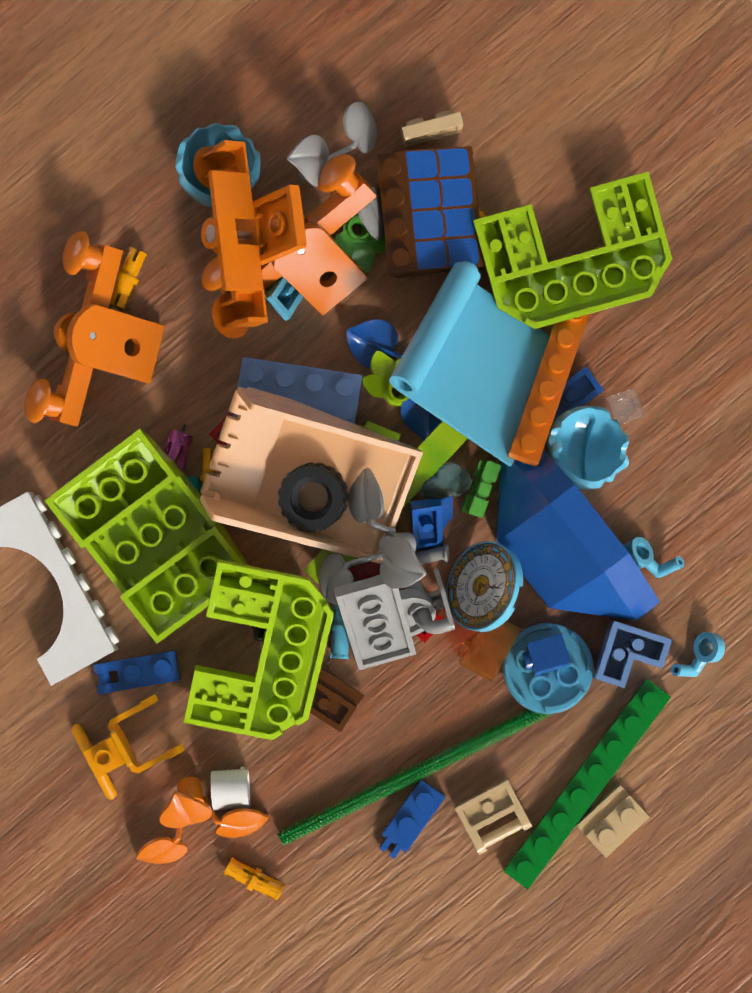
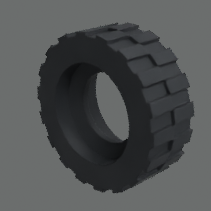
[278,462,348,532]

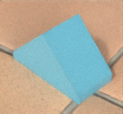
[264,276,303,321]

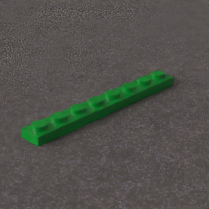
[503,678,671,890]

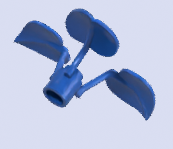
[346,319,442,441]

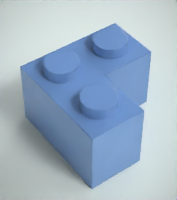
[593,619,672,688]

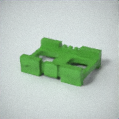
[461,459,501,518]

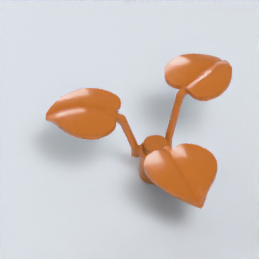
[136,777,269,864]

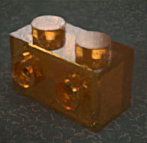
[457,620,522,682]

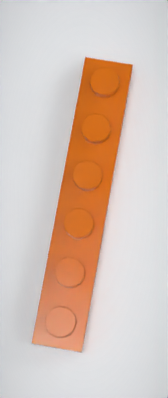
[508,314,589,467]

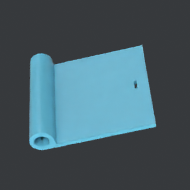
[389,261,550,467]

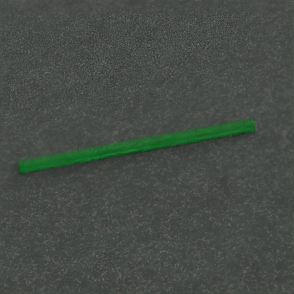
[277,709,553,846]

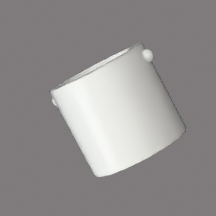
[211,766,250,810]

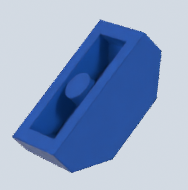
[408,496,453,550]

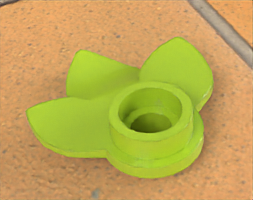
[362,351,408,406]

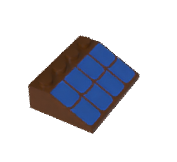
[377,146,485,278]

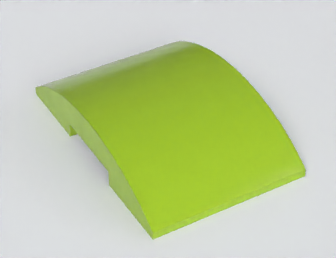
[45,428,248,644]

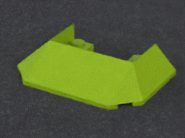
[473,172,672,329]
[184,559,334,740]

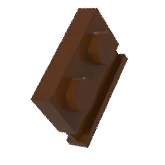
[310,667,364,732]

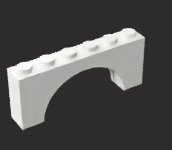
[0,492,119,686]

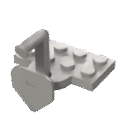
[333,544,455,670]

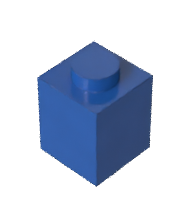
[522,633,571,677]

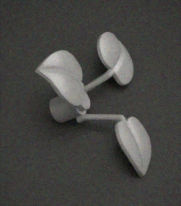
[287,101,385,241]
[319,468,427,605]

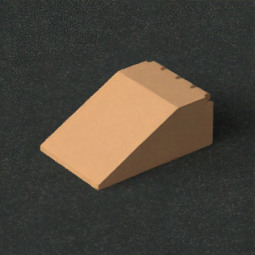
[200,387,423,564]

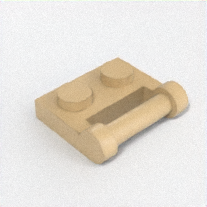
[454,779,532,855]

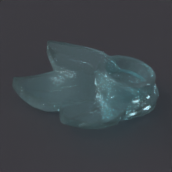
[419,463,472,499]

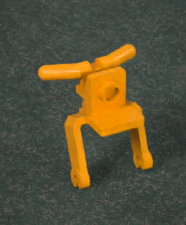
[71,694,185,799]

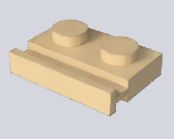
[401,110,463,148]
[576,784,650,858]

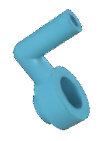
[624,537,685,578]
[671,632,725,677]

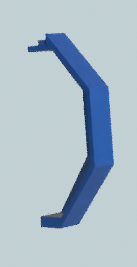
[495,450,660,621]

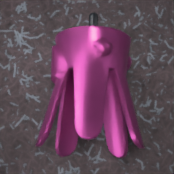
[163,424,193,470]

